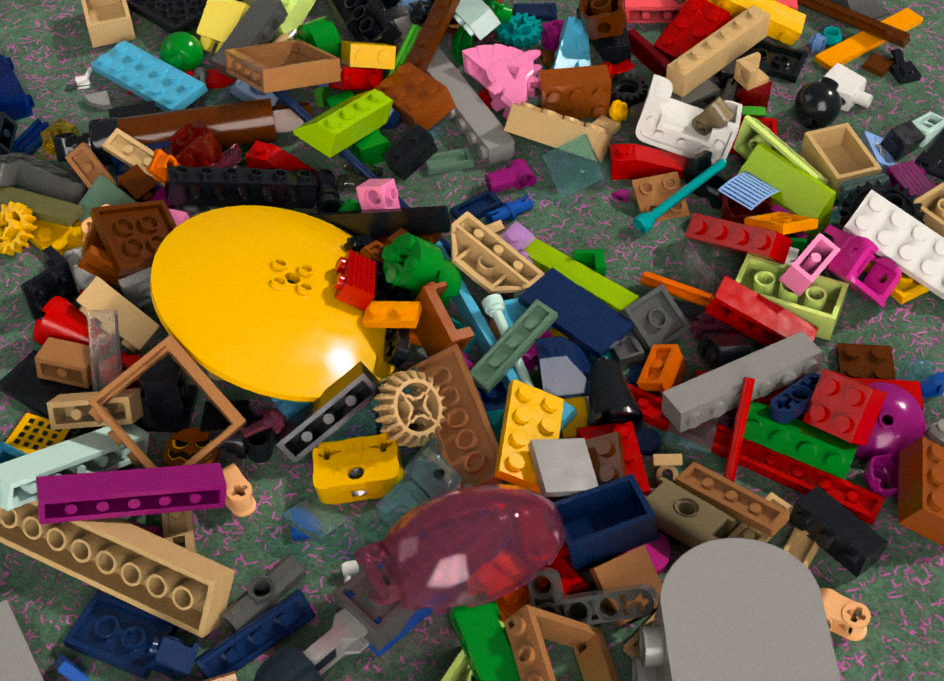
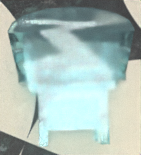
[376,437,462,537]

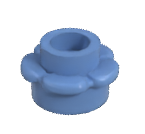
[808,33,827,53]

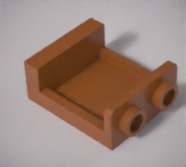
[77,221,134,288]
[413,281,475,358]

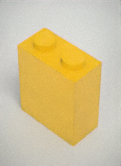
[340,41,396,70]

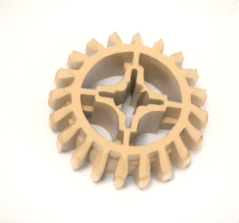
[373,370,448,448]

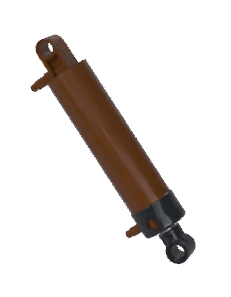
[52,98,312,166]

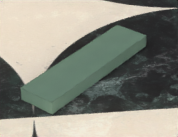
[470,299,558,393]

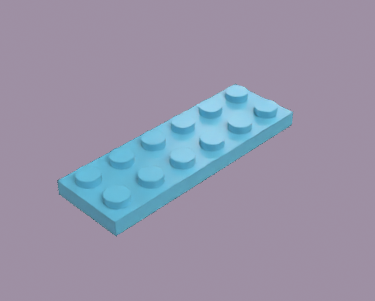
[91,40,208,112]

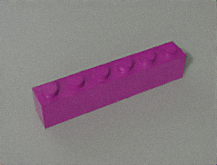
[36,463,226,524]

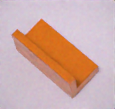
[637,344,687,394]

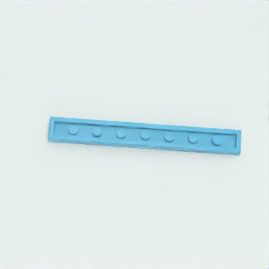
[434,241,521,392]

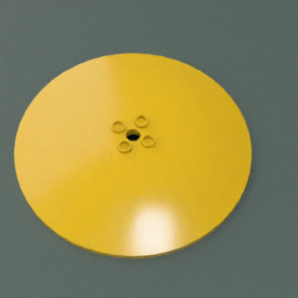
[150,205,410,402]

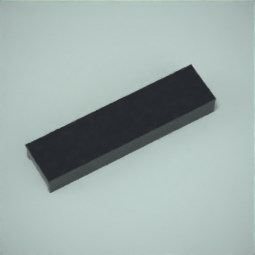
[327,0,402,45]

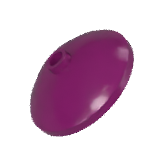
[855,382,925,463]

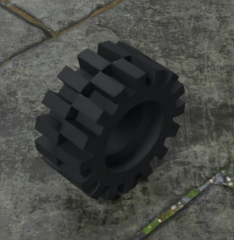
[610,74,648,112]

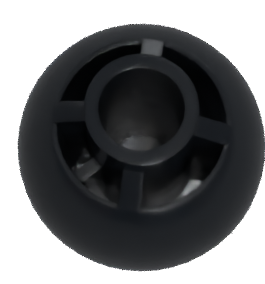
[794,77,842,129]

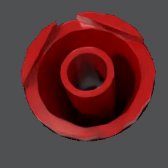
[33,296,112,355]

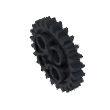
[839,179,925,257]

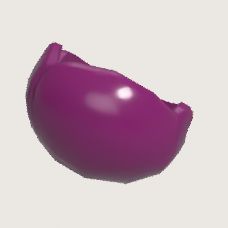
[864,454,899,497]

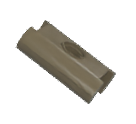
[644,477,738,549]

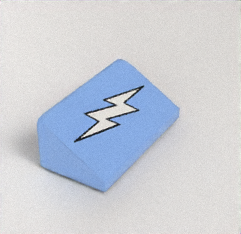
[861,131,895,173]

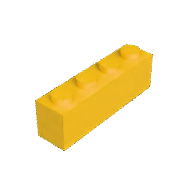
[715,0,806,45]

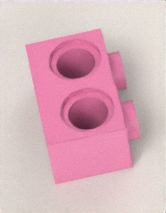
[356,178,400,210]

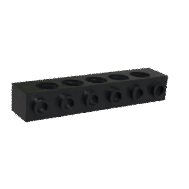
[164,165,318,209]

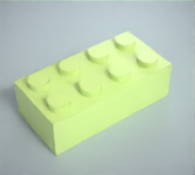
[735,254,849,341]

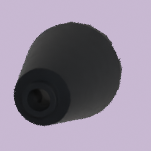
[587,357,644,430]

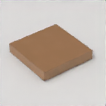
[590,545,662,627]

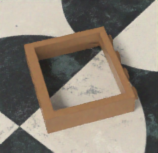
[225,39,342,93]
[88,334,246,468]
[504,604,619,681]

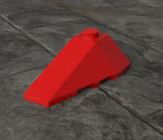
[607,144,690,180]

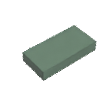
[424,147,474,175]

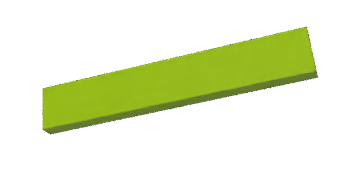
[524,238,639,315]

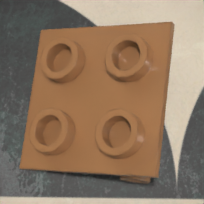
[631,171,690,222]

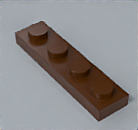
[405,0,460,72]

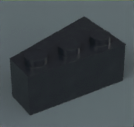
[576,8,631,65]

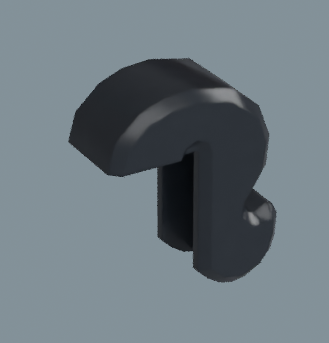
[684,150,735,210]

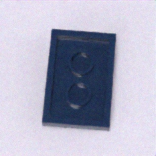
[63,591,178,680]

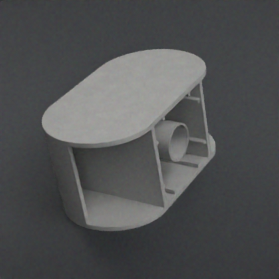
[632,538,841,681]

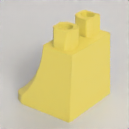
[196,0,250,54]

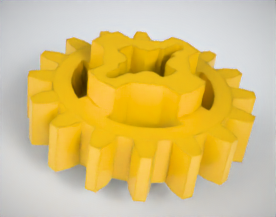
[0,201,37,256]

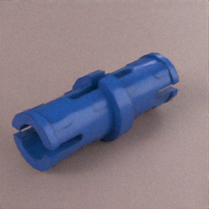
[485,195,533,224]

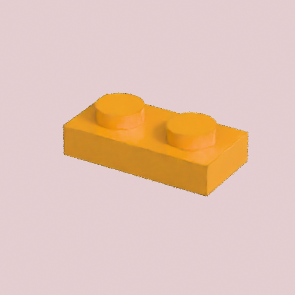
[362,301,422,328]

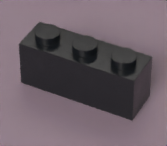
[789,486,888,578]

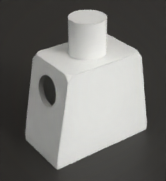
[819,63,873,111]

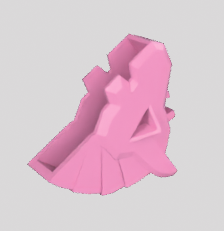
[462,43,542,120]

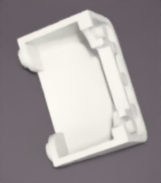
[635,74,743,165]

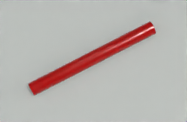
[723,377,755,482]

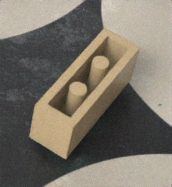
[76,276,162,353]
[47,388,143,430]

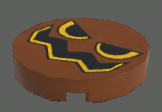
[163,427,221,467]

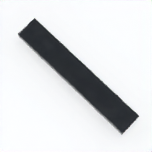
[307,205,450,237]

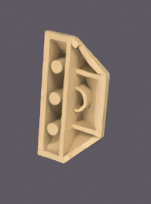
[450,211,545,294]

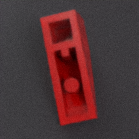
[245,140,317,174]

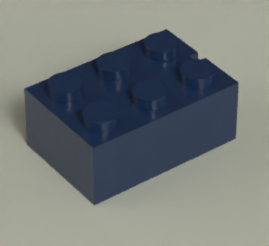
[549,473,659,570]

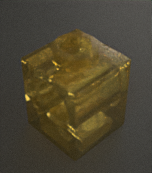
[40,118,79,155]

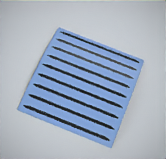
[718,171,780,211]

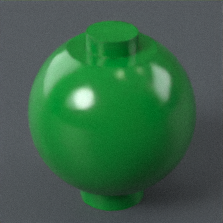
[159,32,204,72]

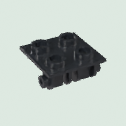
[408,0,458,25]

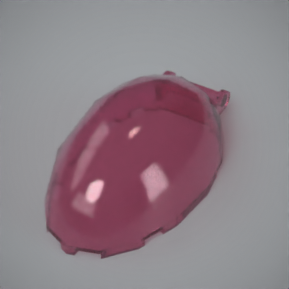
[354,483,565,612]

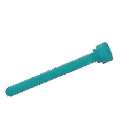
[632,158,727,234]

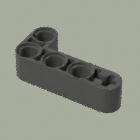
[0,153,87,205]
[528,567,658,625]

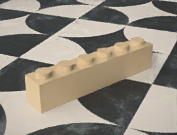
[666,5,771,97]

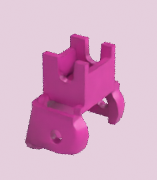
[824,224,902,309]

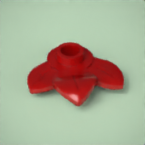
[600,59,635,79]

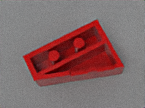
[576,421,651,496]

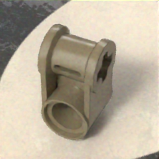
[692,96,735,135]

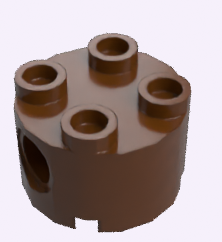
[578,0,627,40]

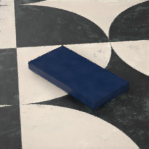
[518,268,634,358]

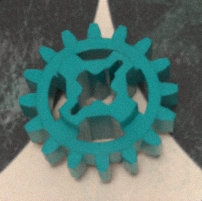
[497,12,542,49]

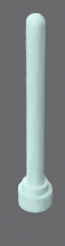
[482,294,534,387]

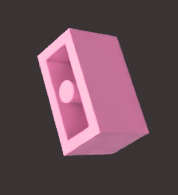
[779,233,841,297]

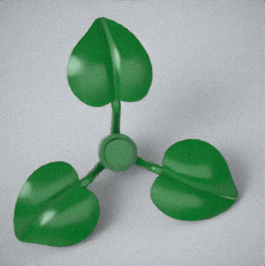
[452,0,512,65]

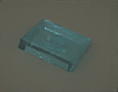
[542,134,606,199]

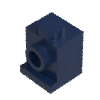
[144,636,200,680]

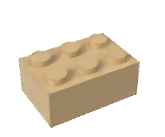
[81,0,136,48]
[800,123,882,200]

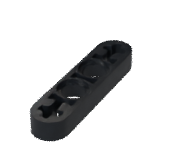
[384,285,411,368]

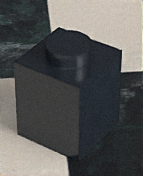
[881,120,925,160]

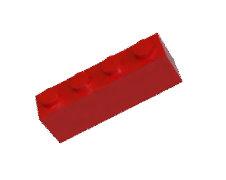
[685,213,792,264]
[704,275,819,347]

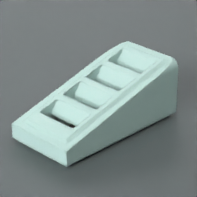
[912,111,944,148]

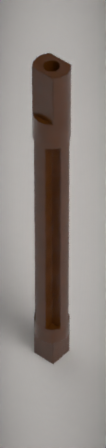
[797,0,910,48]

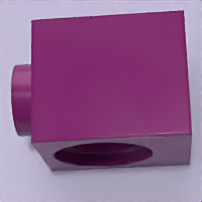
[541,19,564,56]

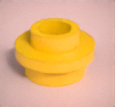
[609,100,628,123]

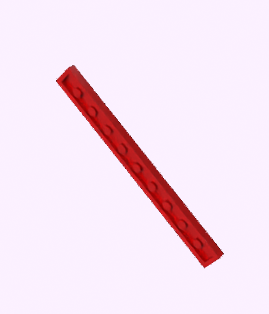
[628,383,886,525]

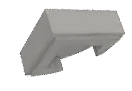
[85,90,112,110]

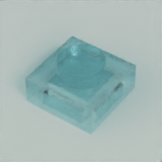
[907,358,936,382]

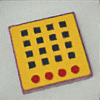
[4,411,76,454]

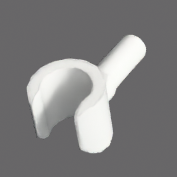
[75,67,93,90]
[342,560,359,584]

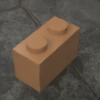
[34,337,102,389]

